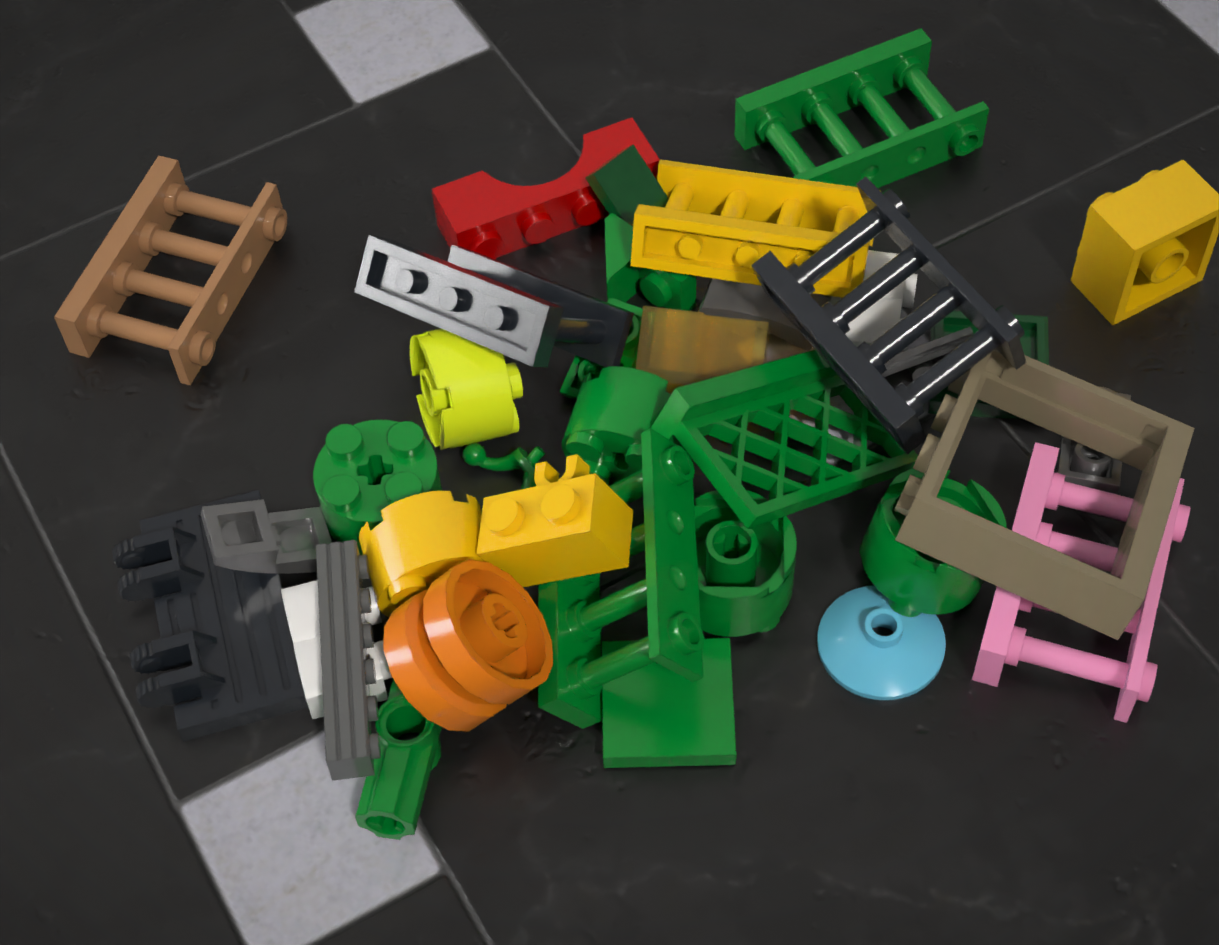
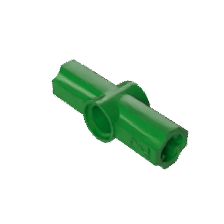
[356,679,442,840]

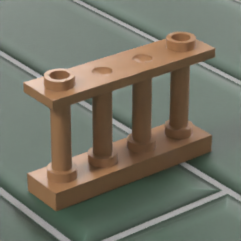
[54,156,287,386]

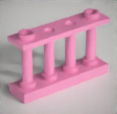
[972,442,1190,723]

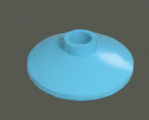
[817,585,946,701]

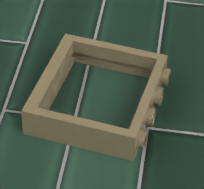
[894,349,1194,640]

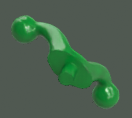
[463,443,546,489]

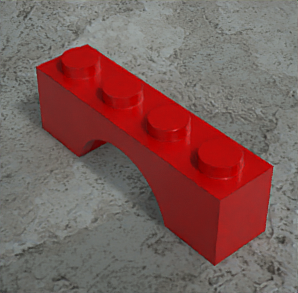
[432,117,660,259]

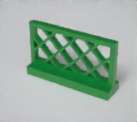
[651,350,918,529]

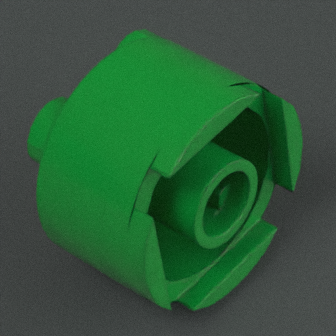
[561,366,683,498]
[313,420,442,555]
[859,469,1007,617]
[694,490,797,637]

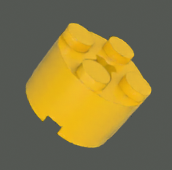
[359,491,484,617]

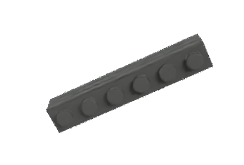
[316,540,381,781]

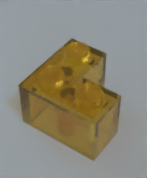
[636,306,771,394]

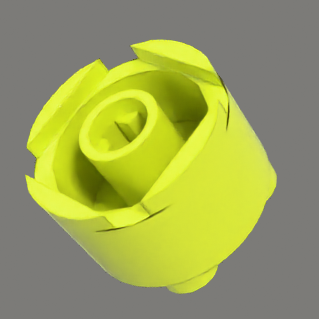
[410,328,523,450]

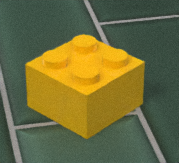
[1070,160,1219,326]

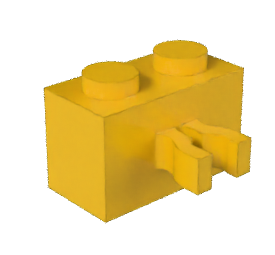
[477,454,633,587]

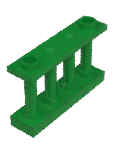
[735,28,989,188]
[538,428,704,729]

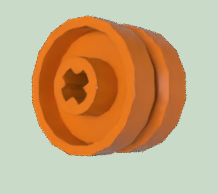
[383,559,553,731]

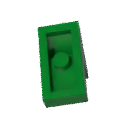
[605,213,696,319]

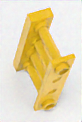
[631,159,881,298]

